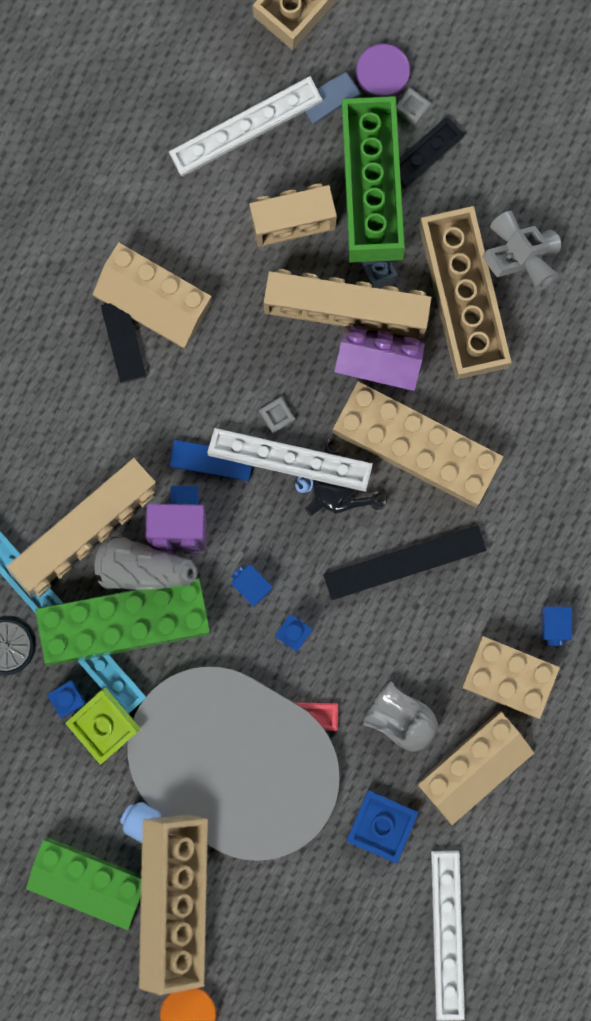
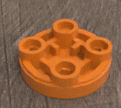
[160,988,216,1021]

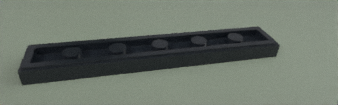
[323,525,487,601]

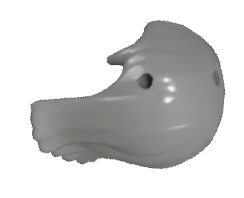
[363,681,438,752]

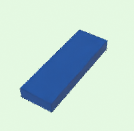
[169,440,252,482]

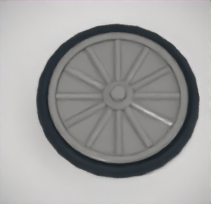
[0,617,35,675]

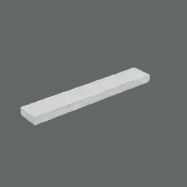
[169,76,323,176]
[207,428,373,492]
[431,851,464,1021]

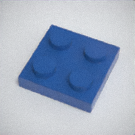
[346,790,419,864]

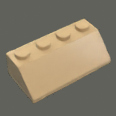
[93,242,212,349]
[416,711,534,825]

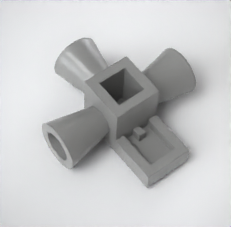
[482,211,561,291]

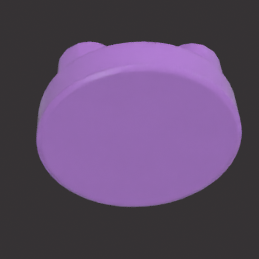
[356,44,410,97]

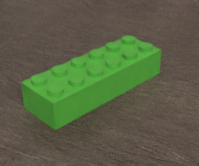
[342,96,404,263]
[35,579,210,667]

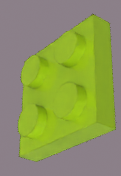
[65,688,141,765]

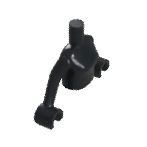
[305,438,387,516]

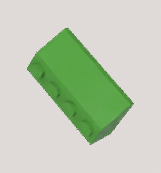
[26,837,142,930]

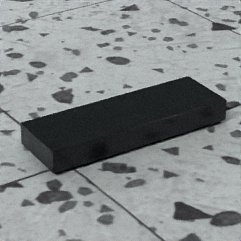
[399,116,465,189]
[100,303,147,384]

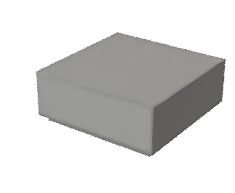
[396,88,431,126]
[259,397,296,434]

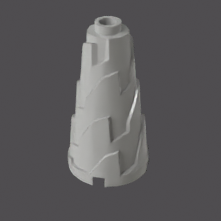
[95,536,197,592]

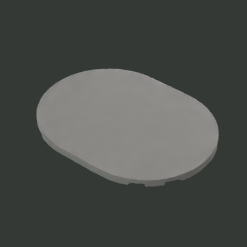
[127,666,340,861]

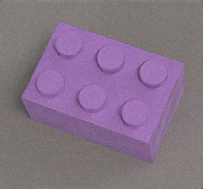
[334,324,425,391]
[146,504,207,556]

